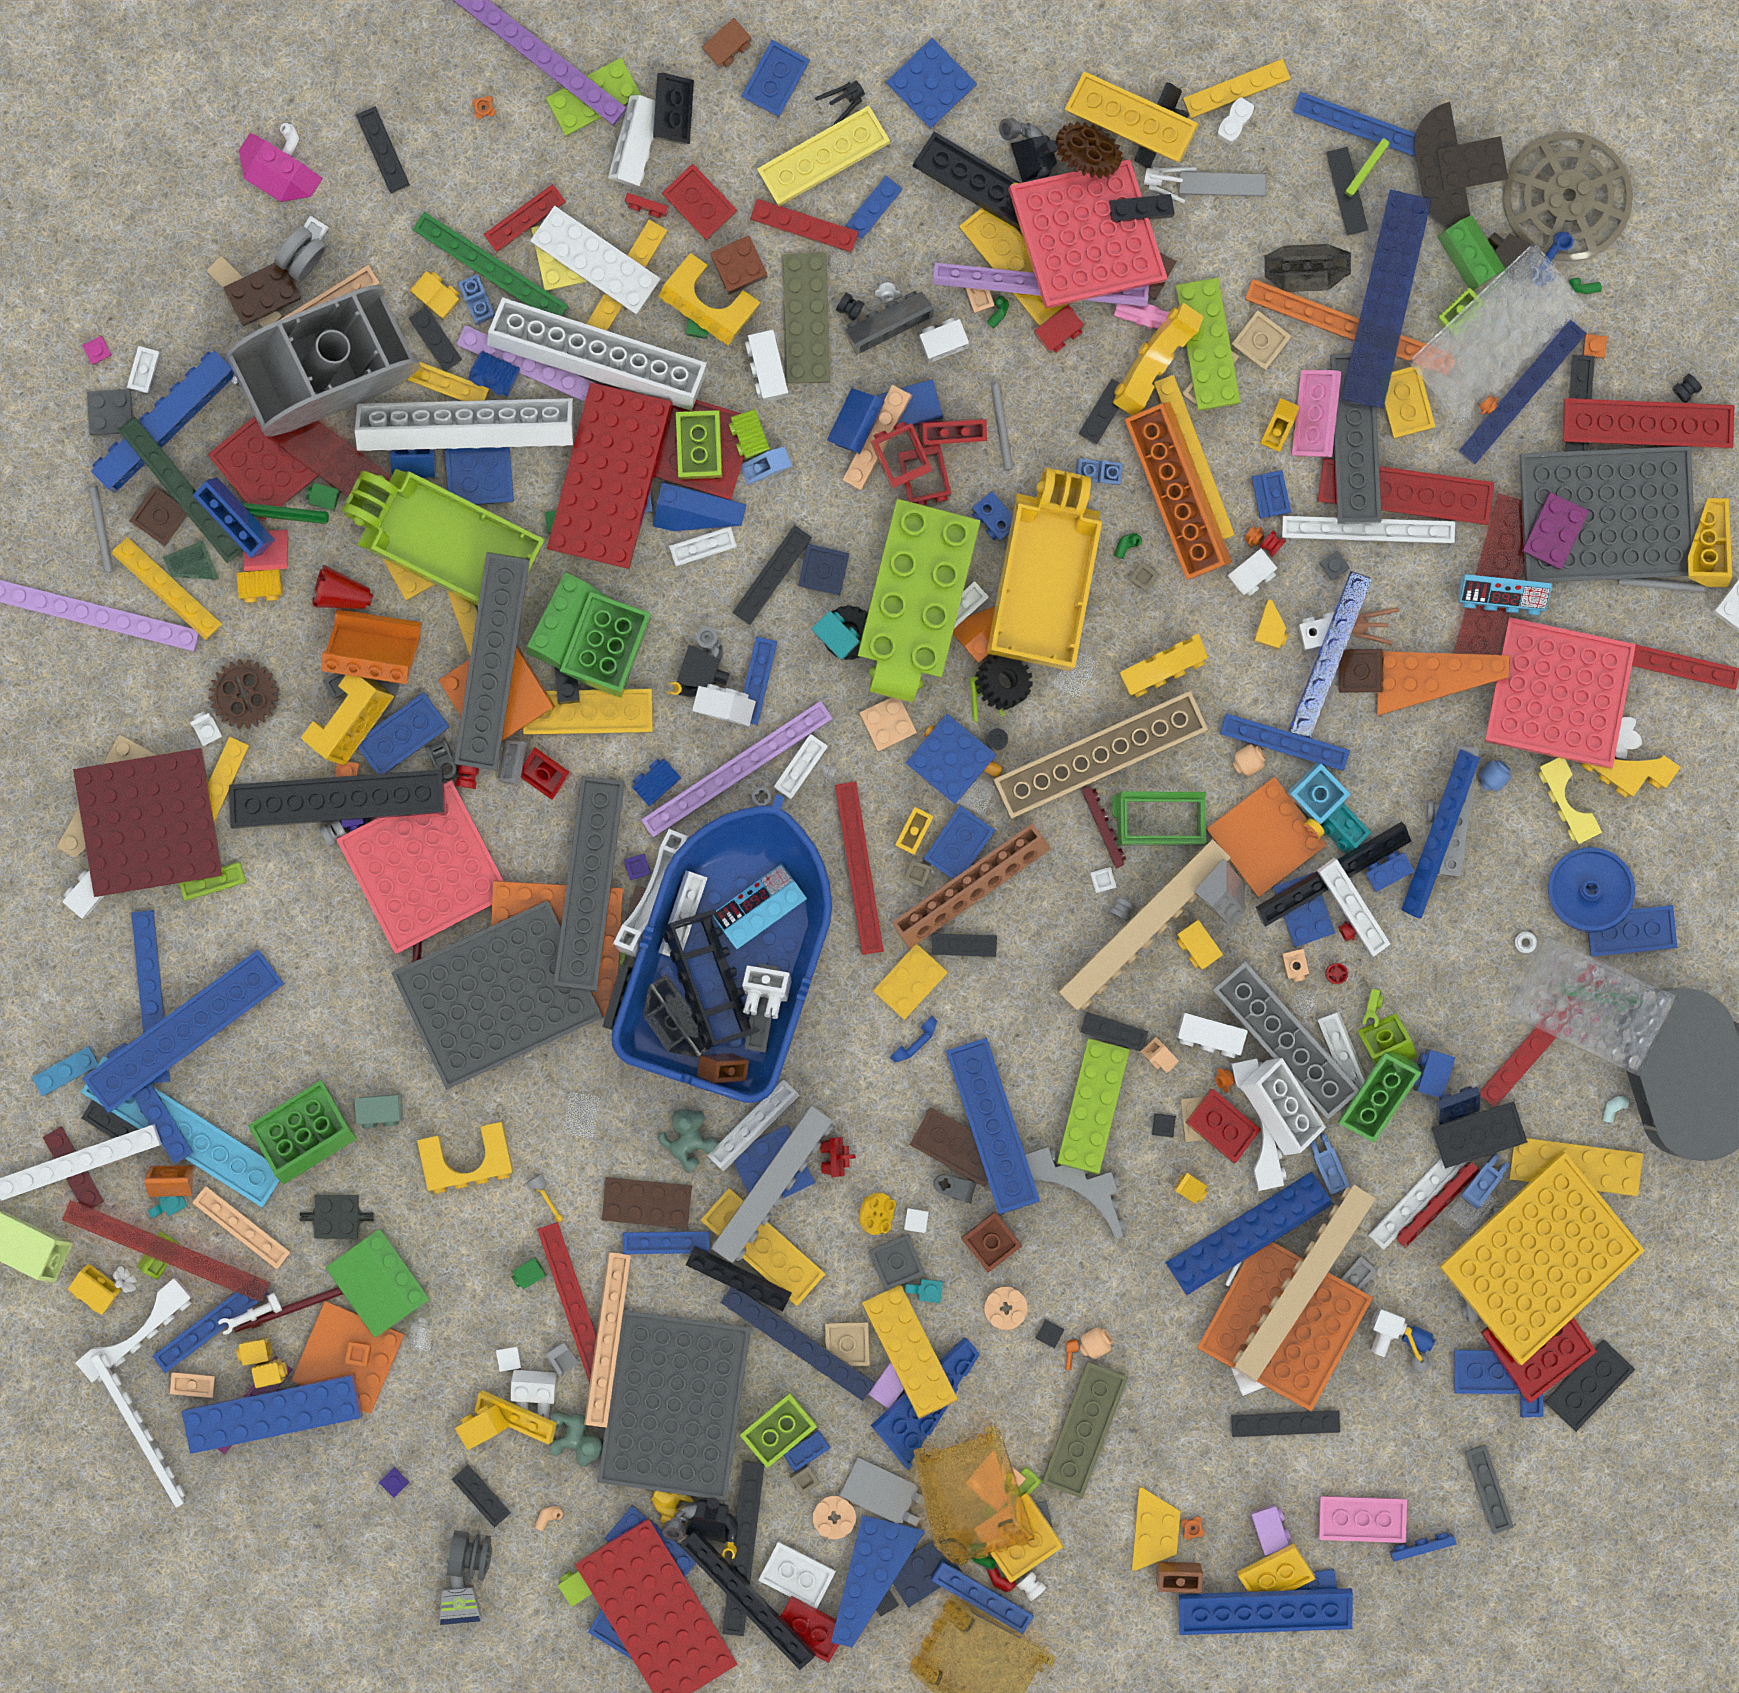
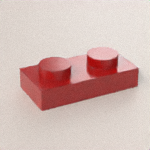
[625,193,669,219]

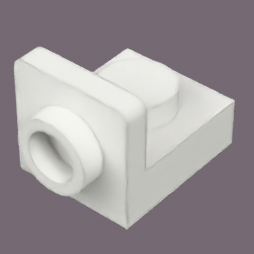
[190,712,223,746]

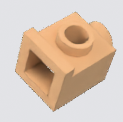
[1281,949,1309,982]
[1140,1037,1179,1073]

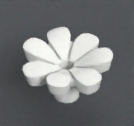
[113,1266,137,1293]

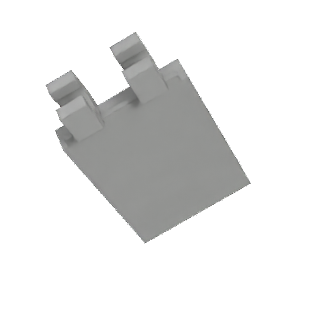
[840,1457,929,1526]

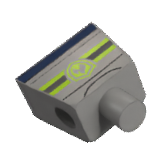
[439,1574,482,1626]

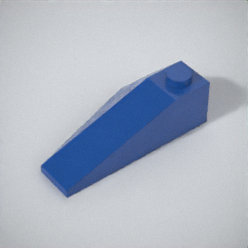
[653,483,746,531]

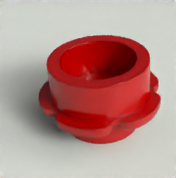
[1338,921,1357,942]

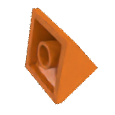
[144,1165,193,1197]

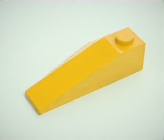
[1688,498,1732,587]

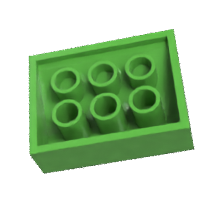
[526,572,611,669]
[560,592,651,698]
[248,1080,357,1184]
[325,1229,430,1338]

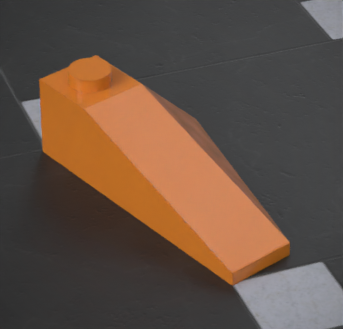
[953,606,995,664]

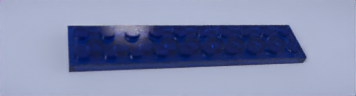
[1341,189,1432,409]

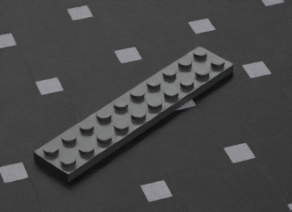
[454,552,530,771]
[554,776,625,992]

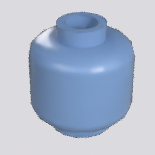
[1479,759,1511,791]

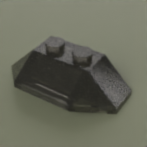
[1264,244,1351,292]
[643,974,711,1058]

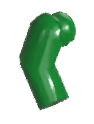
[987,296,1009,328]

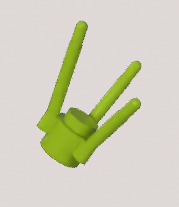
[968,676,1005,723]

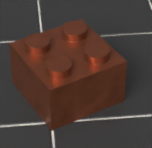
[710,235,768,295]
[961,1211,1022,1273]

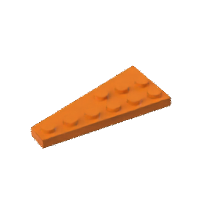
[1377,651,1510,716]

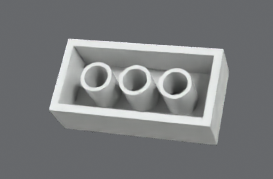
[1240,1058,1326,1155]

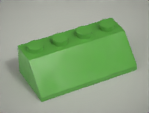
[1338,1052,1421,1143]

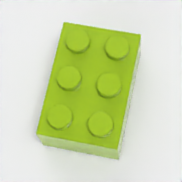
[676,410,722,479]
[740,1392,818,1468]

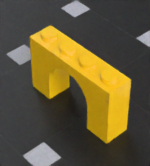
[658,253,761,346]
[417,1121,514,1194]

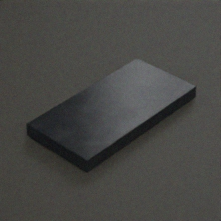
[1431,1101,1528,1169]
[1544,1339,1635,1432]

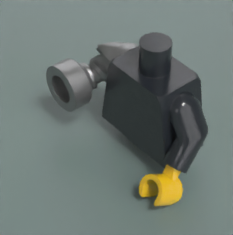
[999,118,1058,185]
[667,626,730,697]
[662,1498,738,1559]

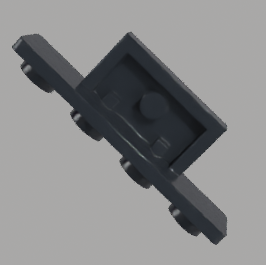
[1134,82,1189,168]

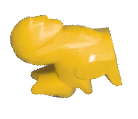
[650,1491,694,1527]

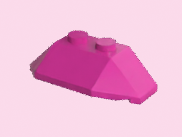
[239,133,323,202]

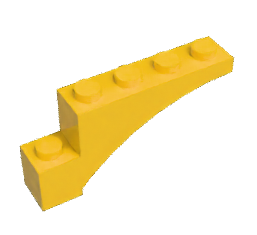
[1580,755,1681,798]

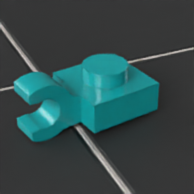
[148,1196,188,1218]
[904,1279,943,1303]

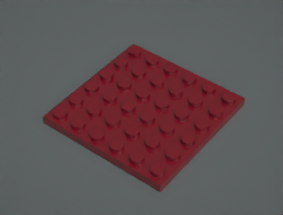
[73,748,223,897]

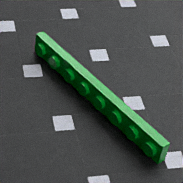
[412,212,568,316]

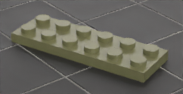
[783,253,830,384]
[1042,1361,1128,1498]

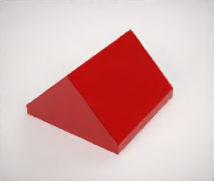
[521,747,571,800]

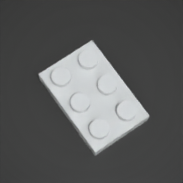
[758,1541,836,1609]

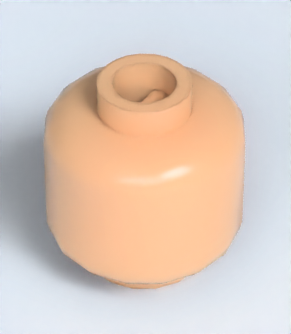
[1233,744,1267,776]
[1080,1327,1113,1359]

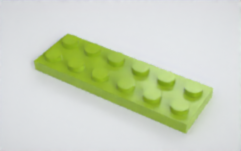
[1176,278,1241,411]
[1057,1038,1130,1175]

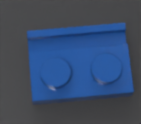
[1251,470,1291,519]

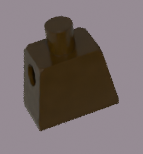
[1488,232,1540,282]

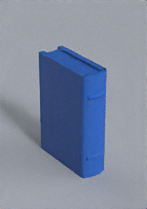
[877,379,943,427]
[827,388,885,454]

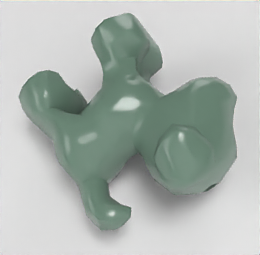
[658,1109,720,1173]
[551,1411,604,1467]

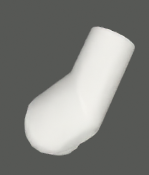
[280,123,299,156]

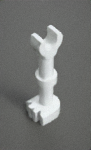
[218,1292,282,1335]

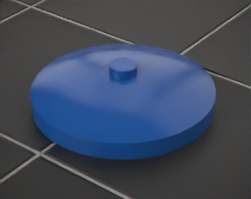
[1548,847,1635,933]

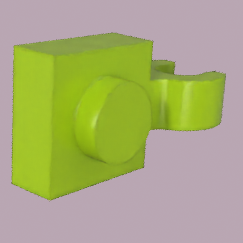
[1363,989,1384,1028]

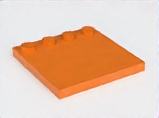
[439,646,555,741]
[1206,777,1327,897]
[291,1301,405,1414]

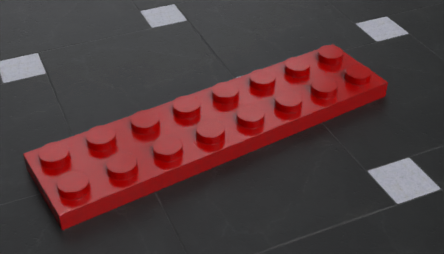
[1562,398,1735,449]
[1317,459,1494,525]

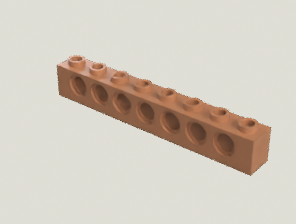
[892,823,1051,949]

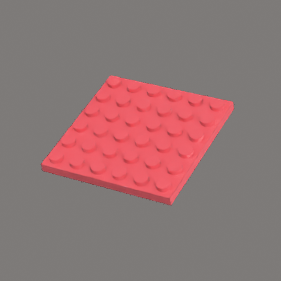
[1008,159,1168,309]
[1484,617,1636,769]
[336,780,504,954]

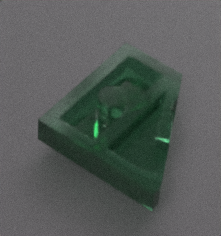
[163,540,219,580]

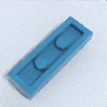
[32,1046,99,1096]

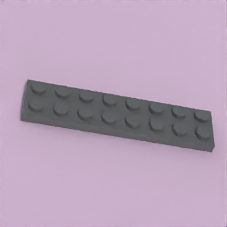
[1330,353,1382,524]

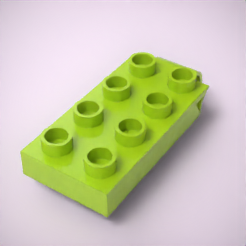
[341,469,545,605]
[858,499,981,703]

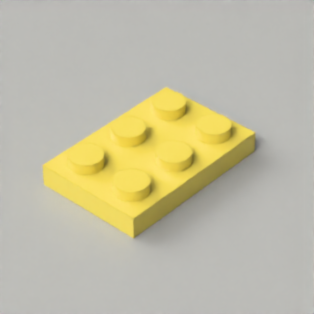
[531,226,587,291]

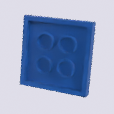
[886,38,977,129]
[445,447,514,505]
[906,714,996,804]
[733,1125,815,1198]

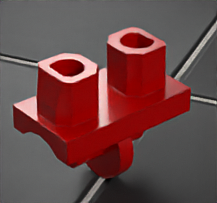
[820,1137,856,1177]

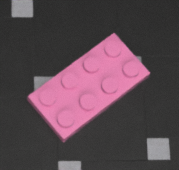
[1292,370,1341,457]
[1319,1496,1407,1543]

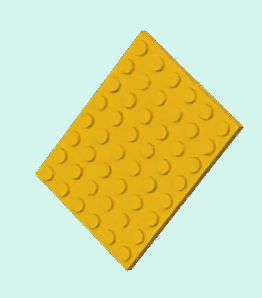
[1438,1152,1645,1365]

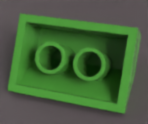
[1437,215,1506,291]

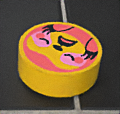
[1304,819,1325,840]

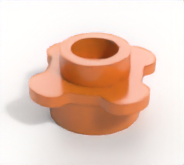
[472,96,496,119]
[1478,395,1499,415]
[1245,526,1264,548]
[1214,1068,1235,1093]
[1181,1516,1205,1540]

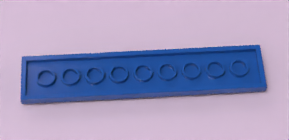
[82,950,284,1114]

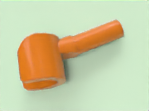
[1065,1339,1079,1370]

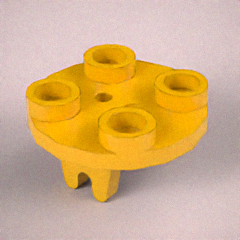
[859,1192,896,1235]

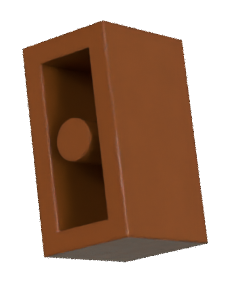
[702,18,752,69]
[697,1053,749,1083]
[1156,1562,1203,1593]

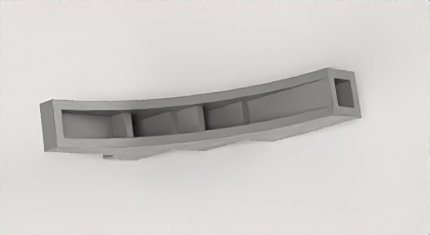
[1025,1146,1126,1239]

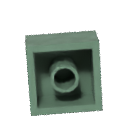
[355,1094,404,1128]

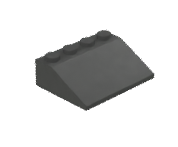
[845,291,934,355]

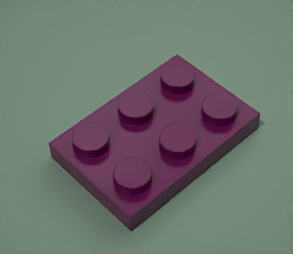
[1522,492,1589,570]

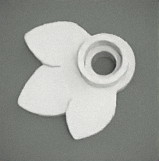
[1615,717,1642,759]

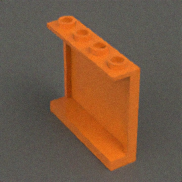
[321,609,422,684]

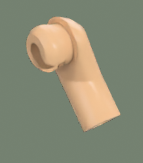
[534,1506,563,1531]

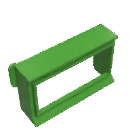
[1112,791,1207,846]

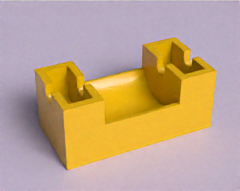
[301,675,395,765]

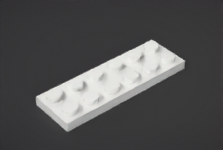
[530,206,661,315]

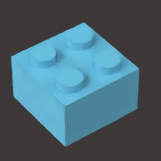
[1286,763,1351,824]

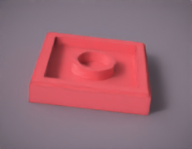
[244,530,289,571]

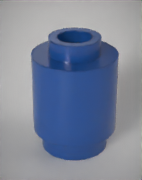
[1401,1325,1435,1353]

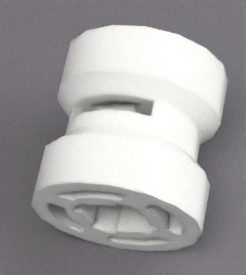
[1016,1571,1046,1601]

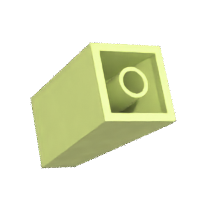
[0,1210,73,1282]

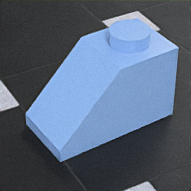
[741,446,792,485]

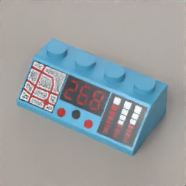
[1458,574,1552,616]
[713,864,807,949]

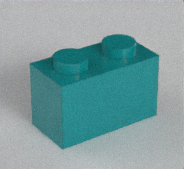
[811,611,860,661]

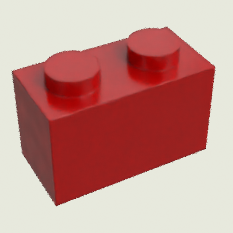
[1034,304,1084,353]

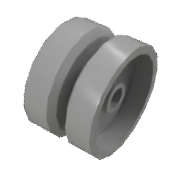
[274,226,327,282]

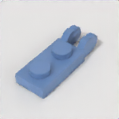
[1310,1132,1350,1196]
[1461,1153,1510,1209]

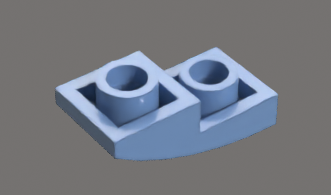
[458,274,495,325]
[1076,458,1123,485]

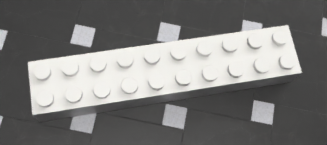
[487,297,707,411]
[355,398,574,451]

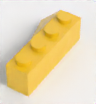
[1118,633,1208,698]

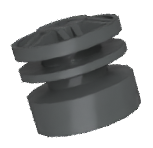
[447,1530,492,1581]

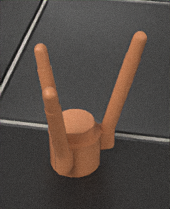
[1350,608,1399,645]

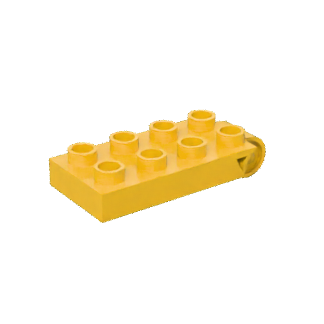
[987,467,1102,671]

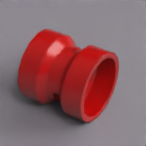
[455,765,479,789]
[1325,963,1348,984]

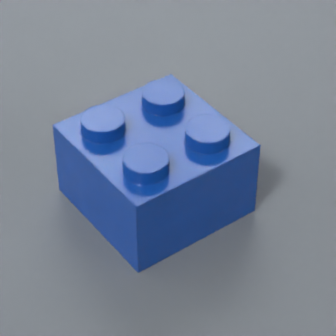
[1413,1049,1455,1098]

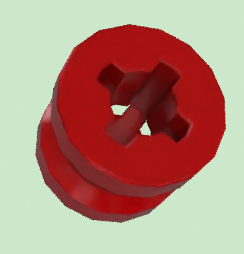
[1259,530,1286,557]

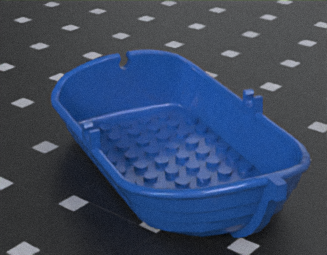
[612,794,832,1103]

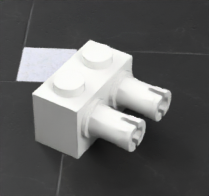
[742,965,792,1019]
[1369,1307,1407,1357]
[511,1370,557,1419]

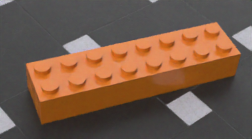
[1125,402,1232,580]

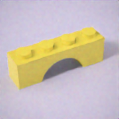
[1538,758,1602,844]

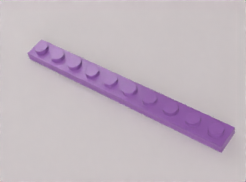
[453,0,627,126]

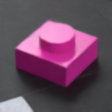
[82,336,112,365]

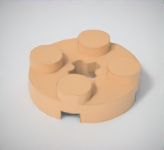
[984,1286,1028,1330]
[813,1495,856,1539]

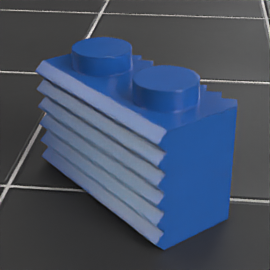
[468,351,520,397]
[632,759,681,807]

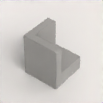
[546,1341,578,1376]

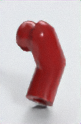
[986,1566,1016,1592]

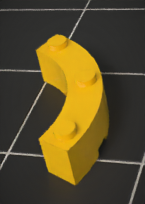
[1113,303,1204,416]

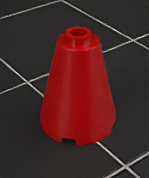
[312,565,373,609]

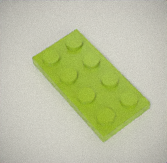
[546,58,642,136]

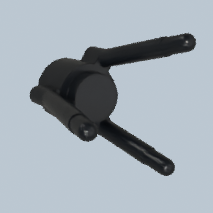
[815,80,865,126]

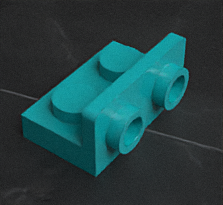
[1320,802,1371,854]

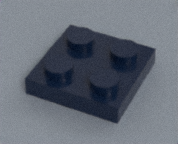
[798,544,850,596]

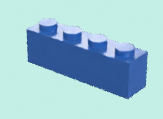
[193,477,275,558]

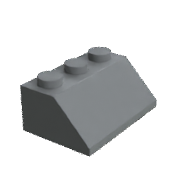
[1194,859,1245,927]

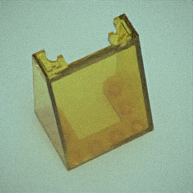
[913,1425,1035,1565]
[909,1595,1057,1693]

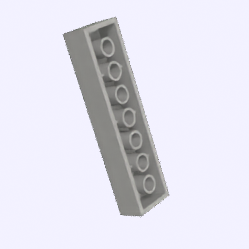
[1213,960,1360,1119]
[711,1105,834,1263]

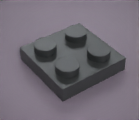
[87,389,132,435]
[869,1234,925,1291]

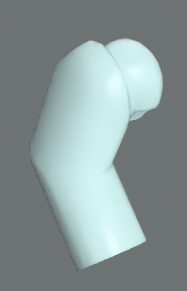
[1603,1096,1630,1123]

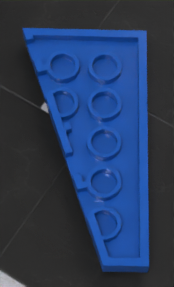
[870,1337,980,1471]
[831,1515,926,1648]

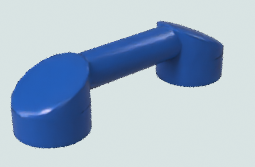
[1530,232,1574,286]
[889,1015,937,1062]

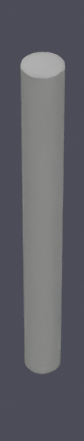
[991,384,1013,470]
[89,487,113,573]
[1618,578,1705,593]

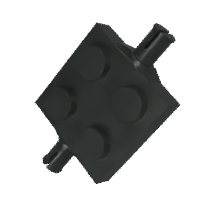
[300,1195,374,1239]

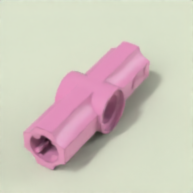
[1114,304,1169,329]

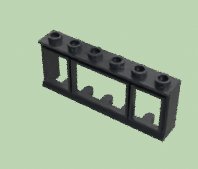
[662,909,759,1050]

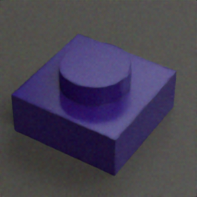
[341,819,366,832]
[624,853,651,880]
[379,1467,409,1498]

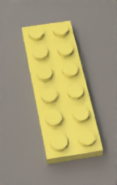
[757,105,891,207]

